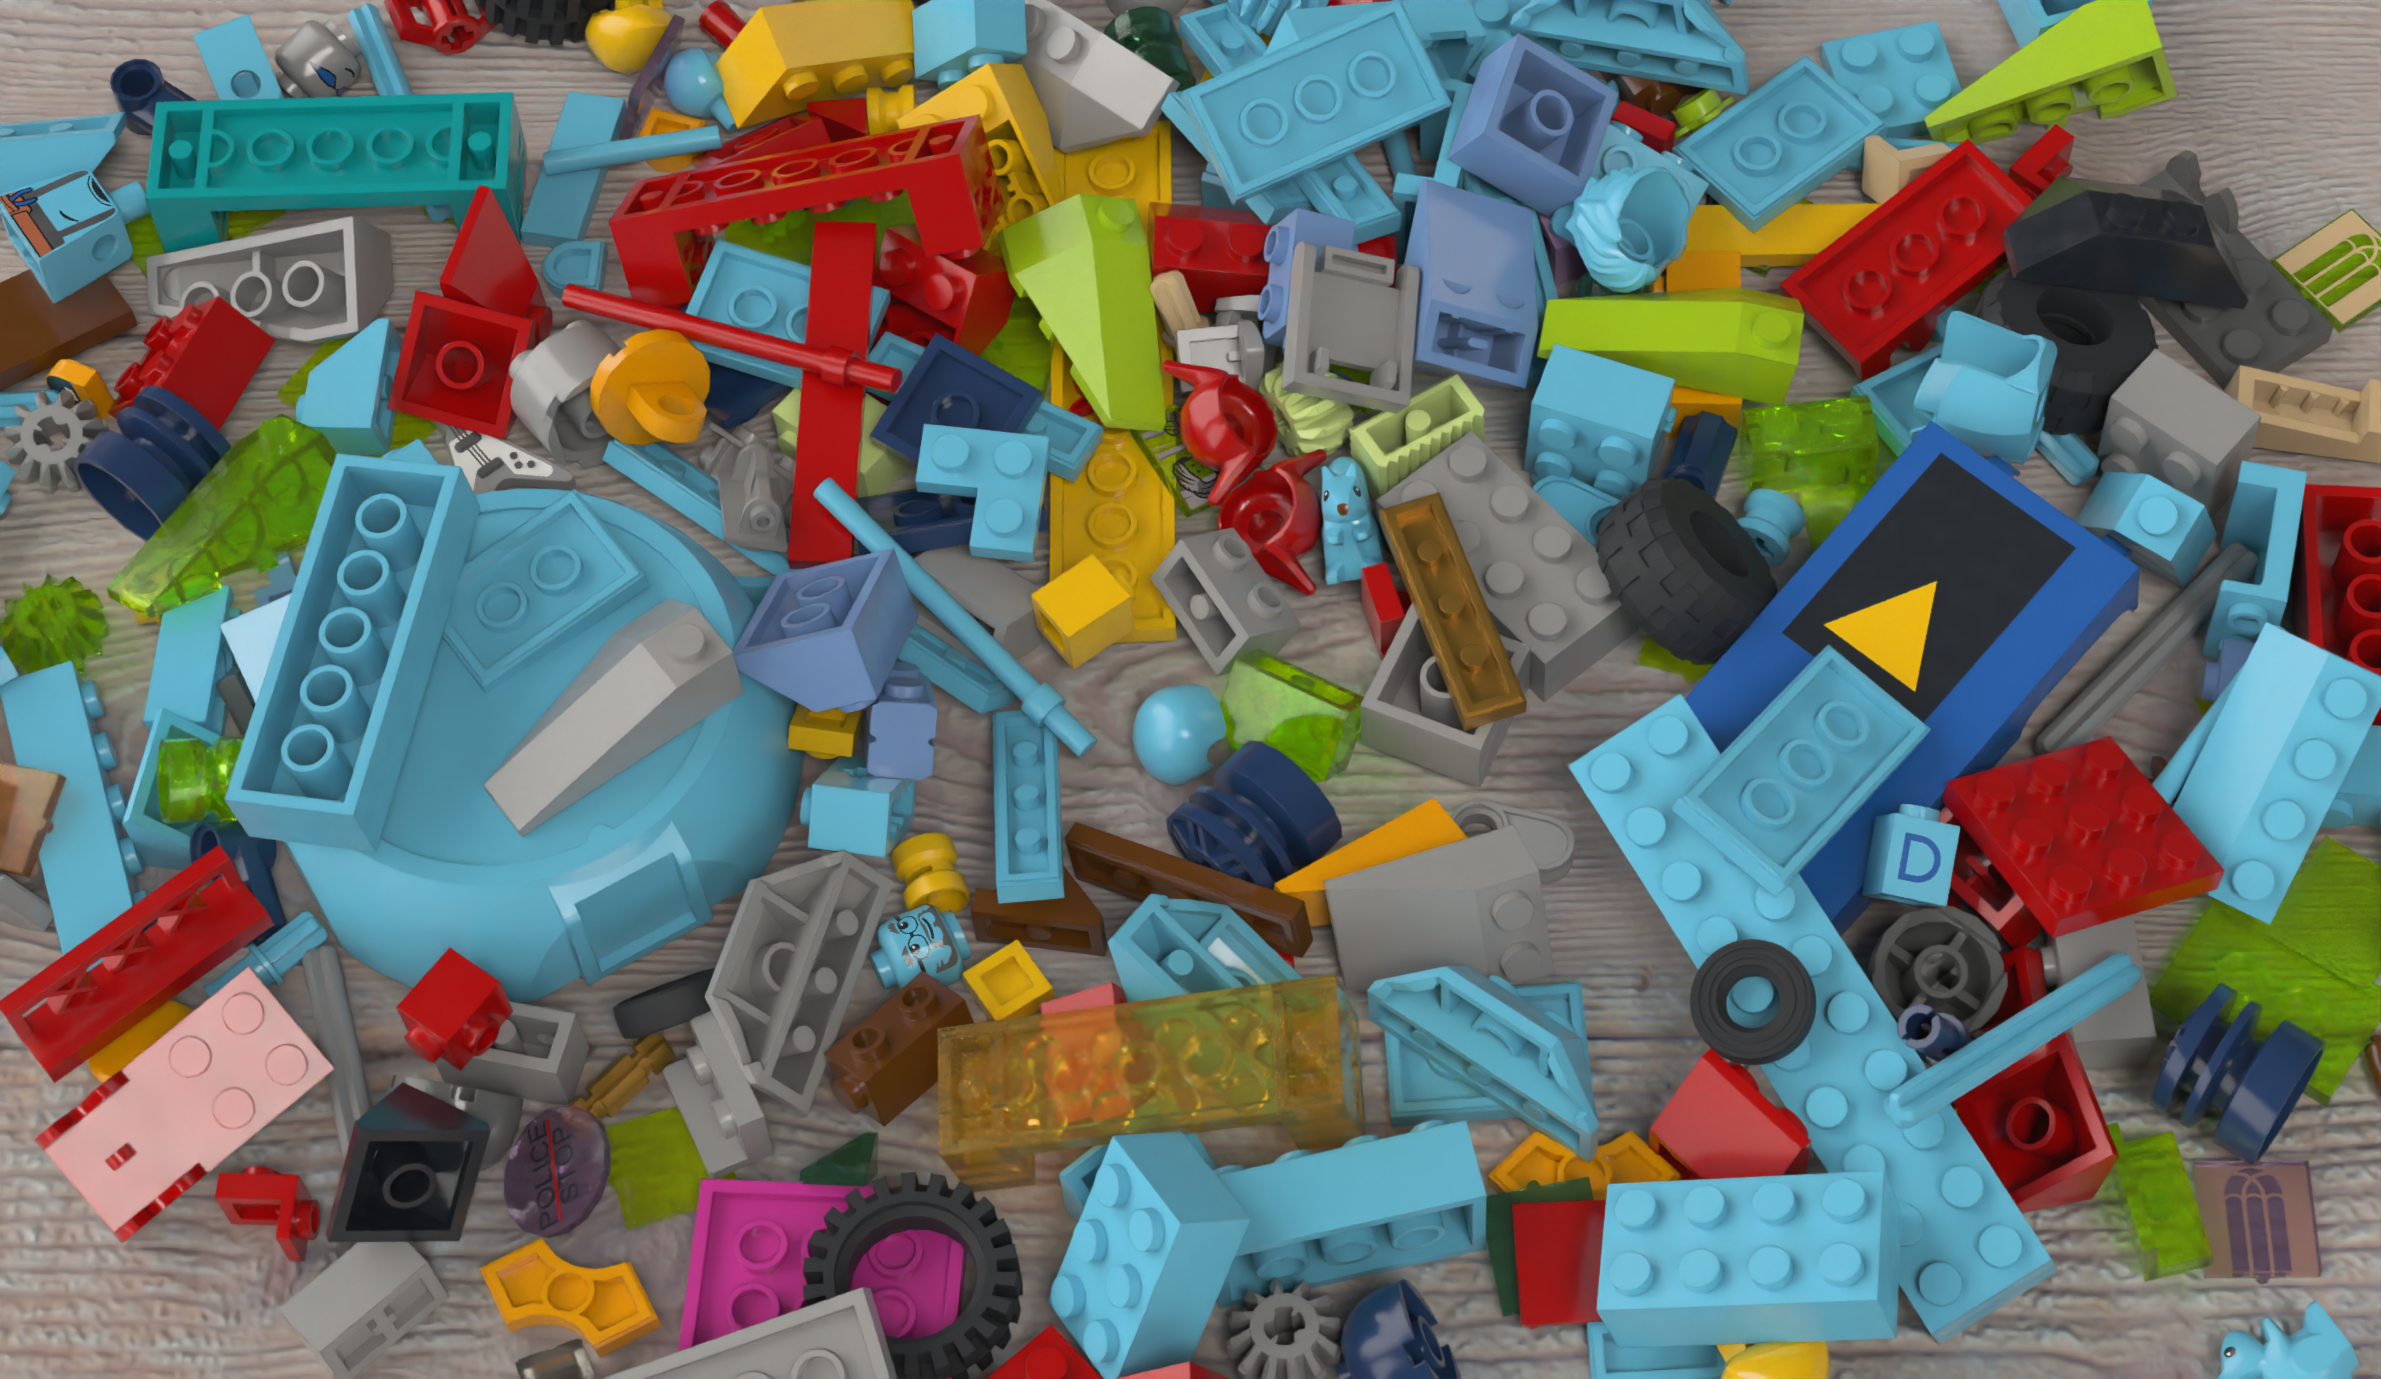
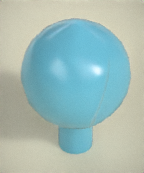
[664,47,739,133]

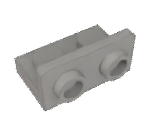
[663,1011,774,1179]

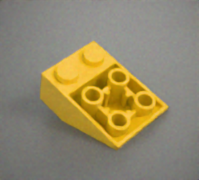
[896,63,1064,259]

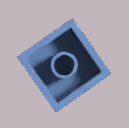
[1447,33,1619,217]

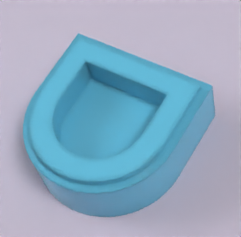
[543,241,608,300]

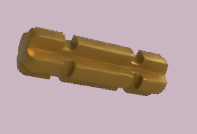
[560,1032,675,1141]

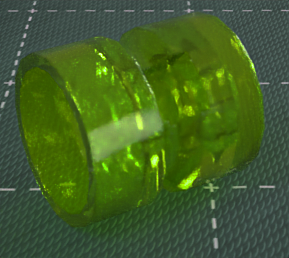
[157,736,245,823]

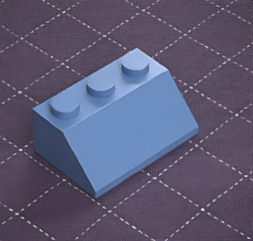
[732,548,919,712]

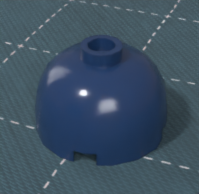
[1336,1279,1462,1379]

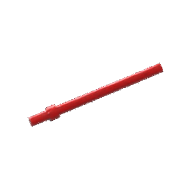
[562,283,902,393]

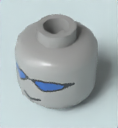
[275,20,362,98]

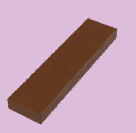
[1064,822,1314,958]

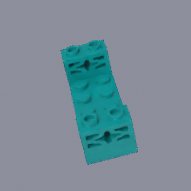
[145,92,527,253]

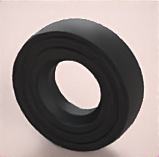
[1690,939,1816,1065]
[613,968,715,1039]

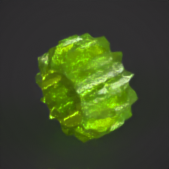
[0,573,110,674]

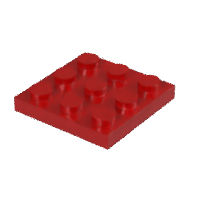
[1941,736,2225,938]

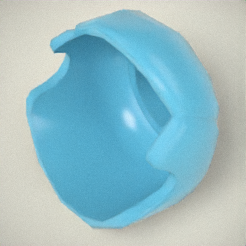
[1132,683,1226,786]

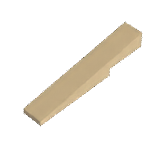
[2224,365,2381,464]

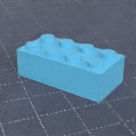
[1213,1120,1486,1309]
[1596,1171,1902,1348]

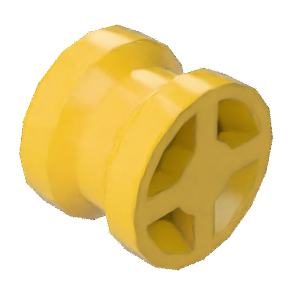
[866,84,918,135]

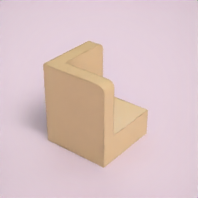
[1862,135,1952,205]

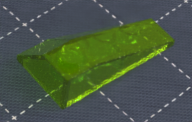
[106,414,337,618]

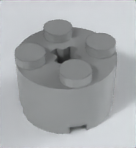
[509,320,622,468]

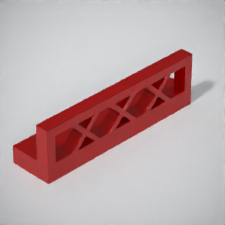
[0,845,274,1083]

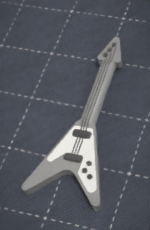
[431,420,576,495]

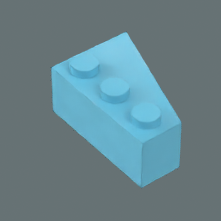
[1264,0,1487,128]

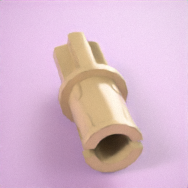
[1150,270,1210,357]

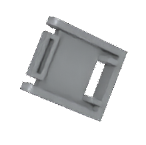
[1281,241,1419,414]

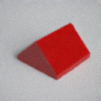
[387,290,536,440]
[1953,1032,2120,1213]

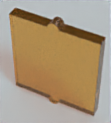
[0,762,66,877]

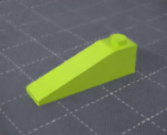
[1924,0,2178,144]
[998,193,1166,432]
[1537,287,1805,407]

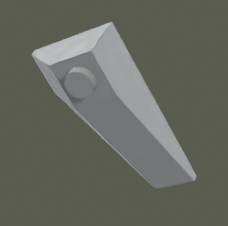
[146,216,393,344]
[484,598,744,837]

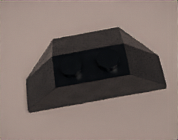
[2002,175,2249,309]

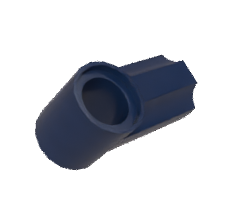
[110,59,197,135]
[1659,411,1738,500]
[189,819,287,948]

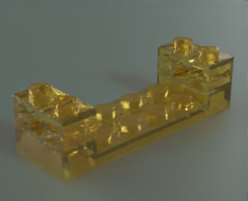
[937,974,1366,1193]

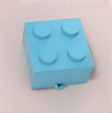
[1524,343,1678,500]

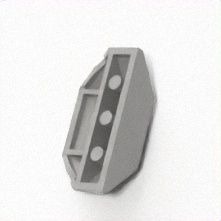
[1009,0,1180,153]
[704,850,893,1115]

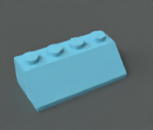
[2172,622,2381,925]

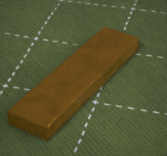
[1379,492,1527,731]

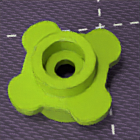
[1672,88,1734,138]

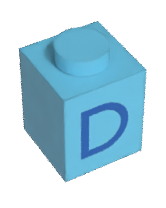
[1862,804,1960,908]

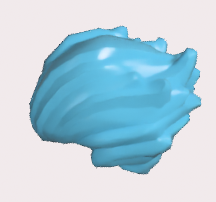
[1565,166,1691,293]

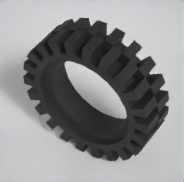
[803,1172,1023,1379]

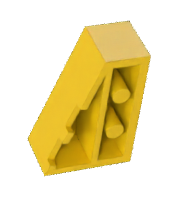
[715,0,915,129]

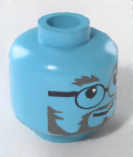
[869,904,972,990]

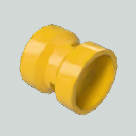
[890,832,971,915]

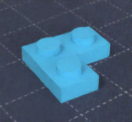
[915,424,1051,562]

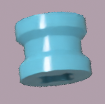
[1736,488,1806,567]

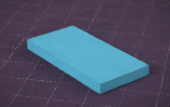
[1180,0,1452,205]
[1671,644,1931,898]

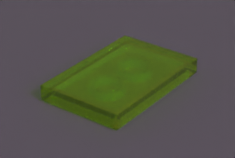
[2149,898,2381,1107]

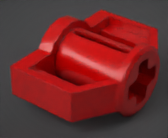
[384,0,500,55]

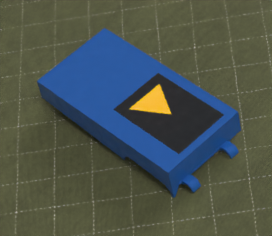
[1601,420,2139,937]

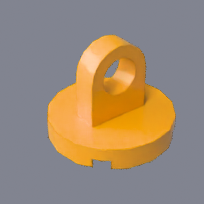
[590,329,710,446]

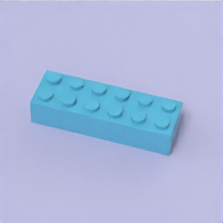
[225,453,481,852]

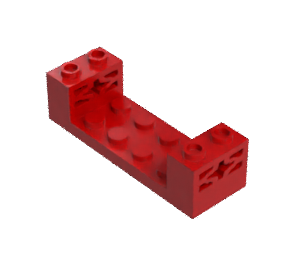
[608,114,1004,311]

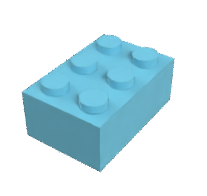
[1047,1132,1250,1379]

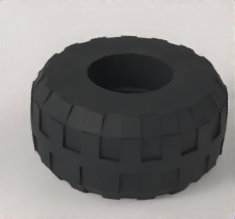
[1972,267,2158,436]
[1596,477,1778,665]

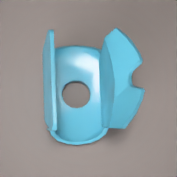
[1909,311,2058,465]

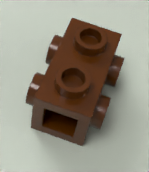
[824,971,983,1127]

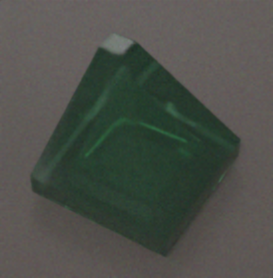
[800,1131,879,1187]

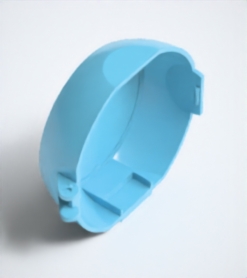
[281,488,805,1003]

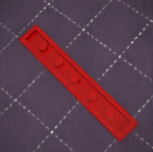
[787,221,878,569]

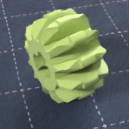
[1259,360,1354,457]

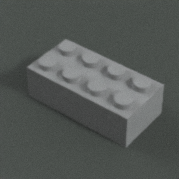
[1376,430,1638,703]

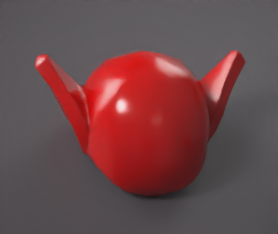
[1162,359,1278,507]
[1217,449,1327,596]

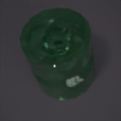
[1103,6,1197,117]

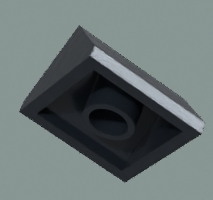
[326,1082,491,1242]

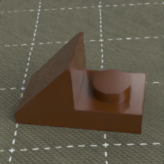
[971,867,1107,957]

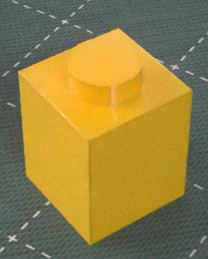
[1031,554,1136,670]

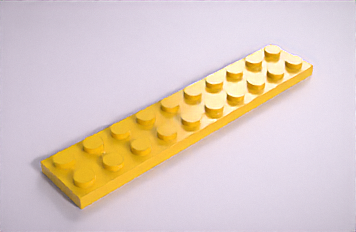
[1050,120,1177,643]

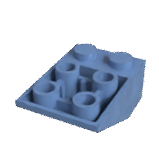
[1404,179,1538,389]

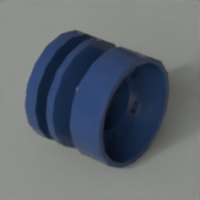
[73,385,243,550]
[1166,740,1342,890]
[2149,983,2327,1166]

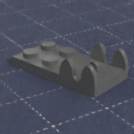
[2135,150,2333,390]

